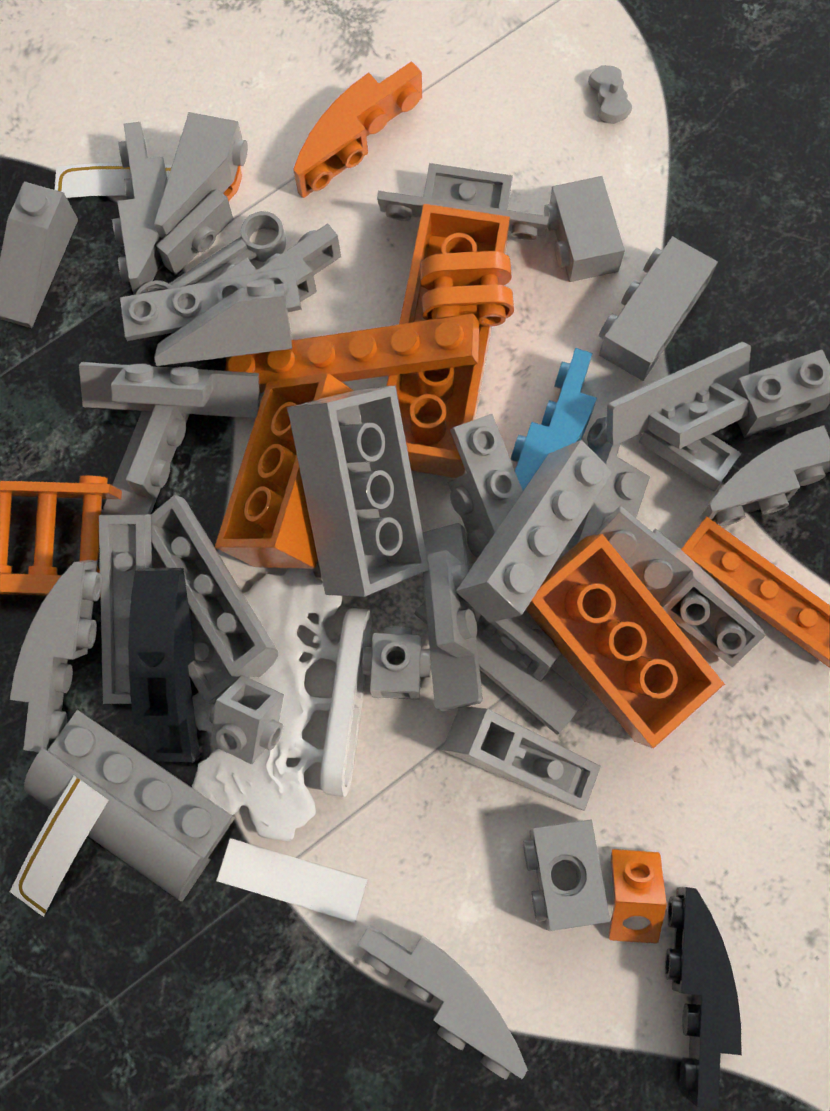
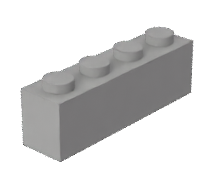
[456,440,613,623]

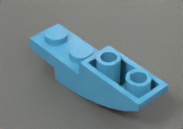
[511,348,597,491]

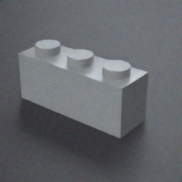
[599,236,718,381]

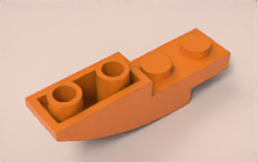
[293,61,422,198]

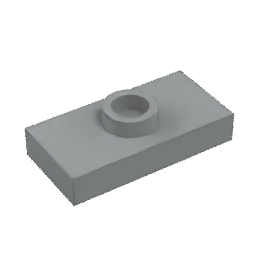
[157,188,233,276]

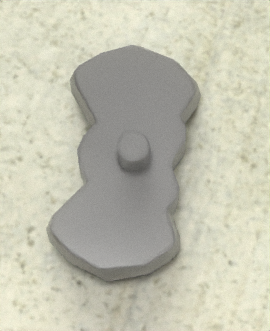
[588,65,632,124]

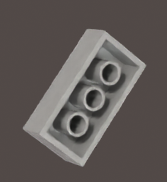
[287,385,429,597]

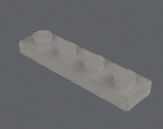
[99,514,152,704]

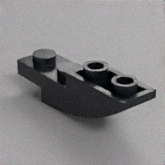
[128,568,200,762]
[665,887,742,1109]

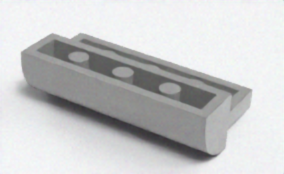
[151,495,278,704]
[24,710,235,901]

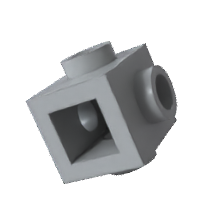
[363,627,430,699]
[209,675,284,764]

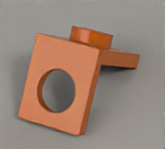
[609,849,667,944]

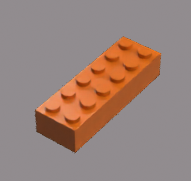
[387,204,510,478]

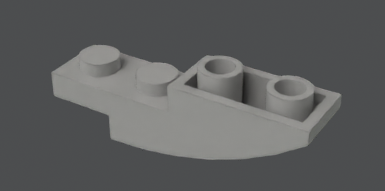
[112,122,168,295]
[213,223,341,302]
[700,425,830,526]
[593,506,766,667]
[10,560,102,752]
[357,926,528,1080]

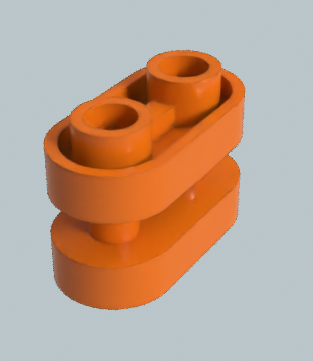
[420,251,514,327]

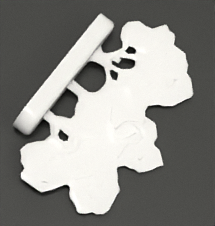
[192,568,373,842]

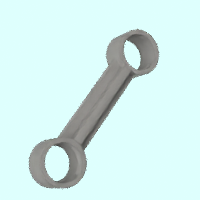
[136,211,286,294]

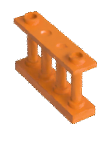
[0,476,122,598]

